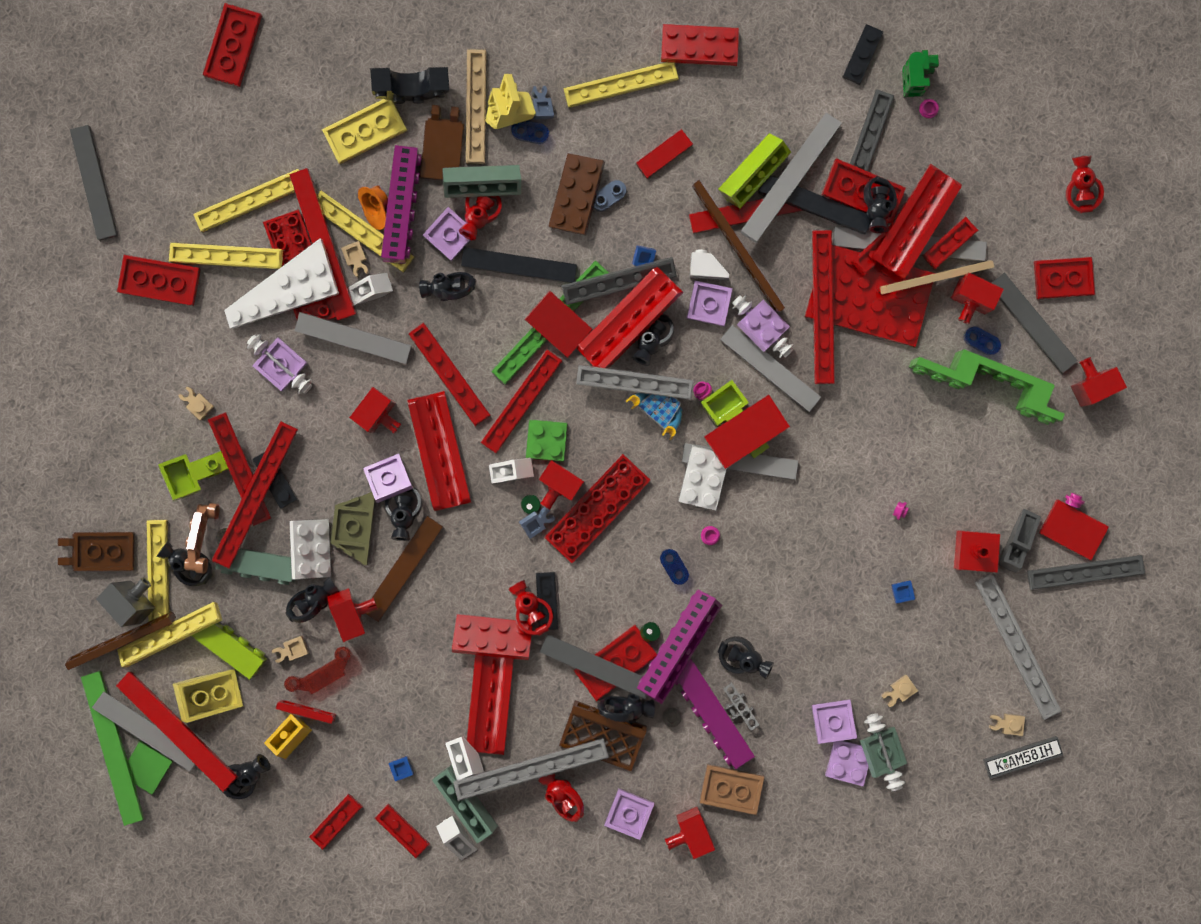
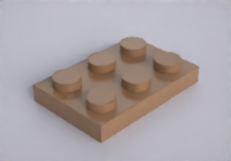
[699,764,764,815]

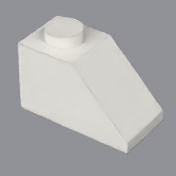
[689,250,729,280]
[348,273,393,306]
[489,458,534,483]
[446,737,484,780]
[436,816,477,860]

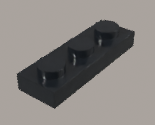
[842,24,884,85]
[252,452,298,509]

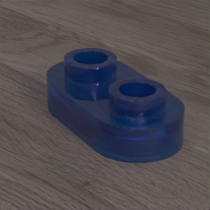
[511,121,549,144]
[963,326,1001,355]
[660,549,689,585]

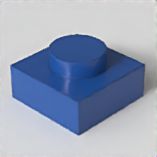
[632,245,656,266]
[891,580,915,604]
[388,756,414,781]

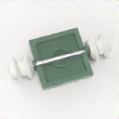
[860,713,907,791]

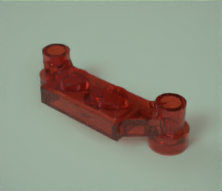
[284,646,351,695]

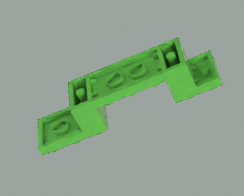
[909,349,1065,425]

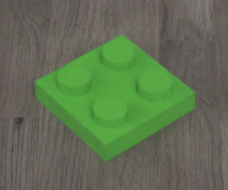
[526,420,567,461]

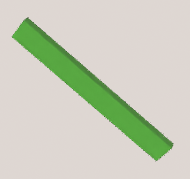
[491,260,609,385]
[81,671,144,826]

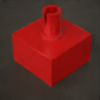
[950,272,1004,324]
[1070,357,1127,407]
[349,387,401,434]
[539,460,584,510]
[954,531,1000,573]
[327,588,378,642]
[665,806,715,859]

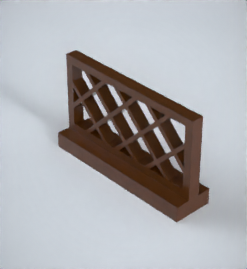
[559,700,647,771]

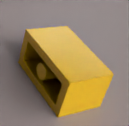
[264,714,312,759]

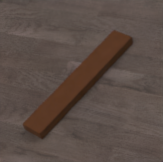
[366,516,444,622]
[65,611,176,670]

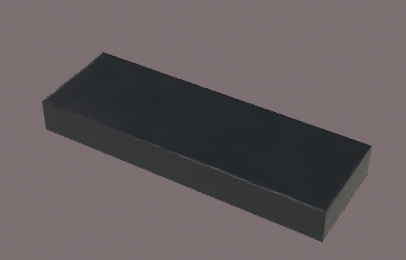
[536,572,558,630]

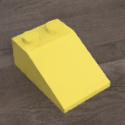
[173,669,243,723]

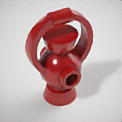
[1066,155,1104,213]
[459,196,502,240]
[508,580,553,636]
[538,773,584,822]

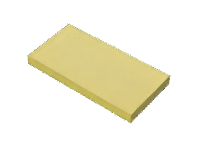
[322,99,407,164]

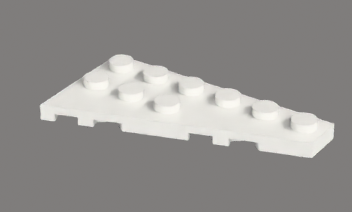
[224,238,339,329]

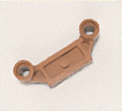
[184,503,220,574]

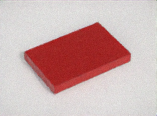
[1034,257,1095,299]
[524,291,592,358]
[1039,499,1109,560]

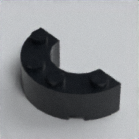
[370,67,449,104]

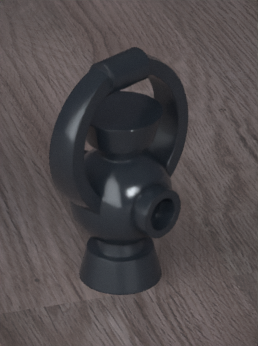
[863,176,897,233]
[419,272,477,301]
[632,314,674,366]
[385,488,422,541]
[156,540,213,586]
[285,577,339,623]
[717,636,774,680]
[597,694,655,724]
[219,754,271,799]

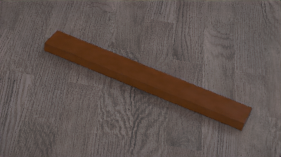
[692,180,785,313]

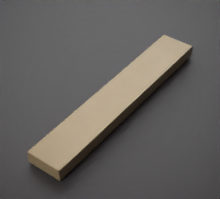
[466,50,487,164]
[880,260,994,294]

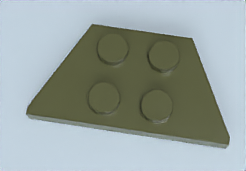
[331,492,375,565]

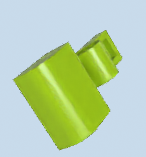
[701,380,769,459]
[158,451,229,501]

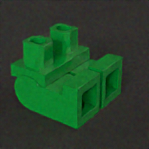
[902,50,939,97]

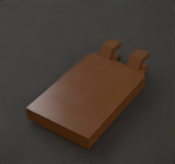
[420,105,464,180]
[58,532,134,571]

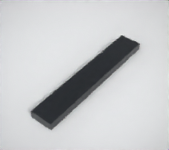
[758,175,871,235]
[461,247,577,283]

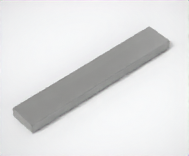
[295,312,412,364]
[720,325,821,412]
[576,365,694,400]
[682,443,798,480]
[92,691,195,771]

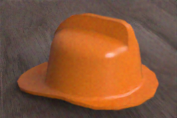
[358,185,388,230]

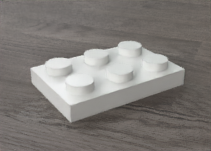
[679,445,727,510]
[290,519,331,579]

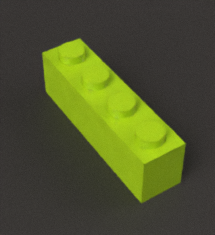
[718,133,791,208]
[192,622,267,680]

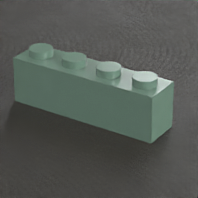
[443,165,521,198]
[215,548,295,585]
[432,764,498,844]

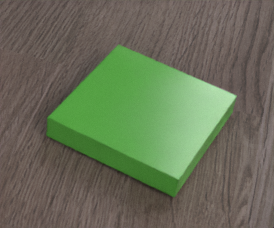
[128,741,173,794]

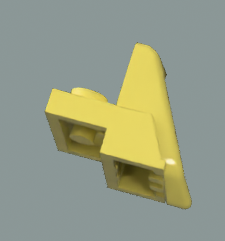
[485,74,536,129]

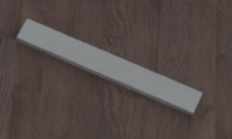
[740,113,842,243]
[832,227,987,262]
[975,573,1062,720]
[453,738,609,801]

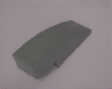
[998,509,1041,573]

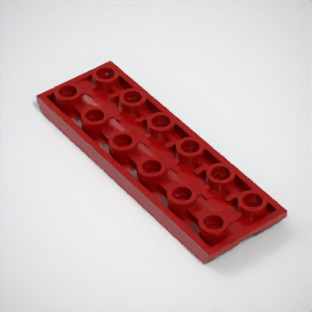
[872,164,962,279]
[263,209,336,320]
[577,267,684,369]
[407,391,471,511]
[544,454,650,563]
[467,655,514,755]

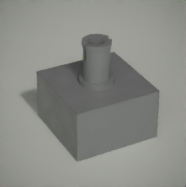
[96,577,155,627]

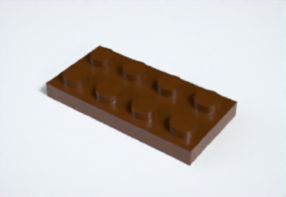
[548,153,605,236]

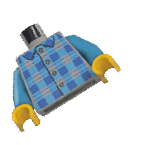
[626,393,683,440]

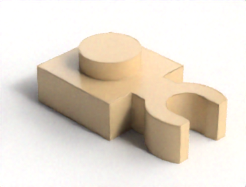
[341,241,369,278]
[178,387,214,420]
[272,636,309,663]
[881,675,918,707]
[989,714,1025,736]

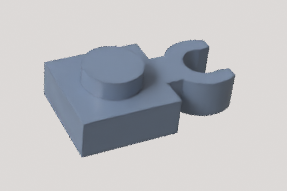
[531,86,554,120]
[519,507,555,539]

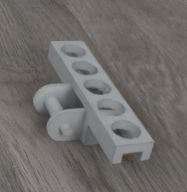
[723,682,759,730]

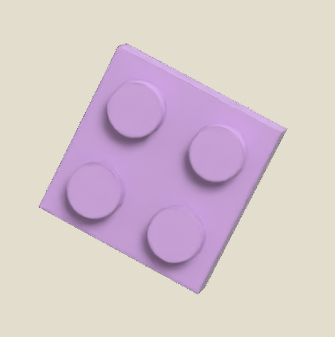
[423,207,471,262]
[687,280,733,327]
[363,454,413,503]
[811,700,857,744]
[825,741,869,786]
[604,788,654,840]

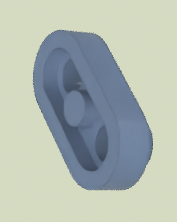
[594,180,626,211]

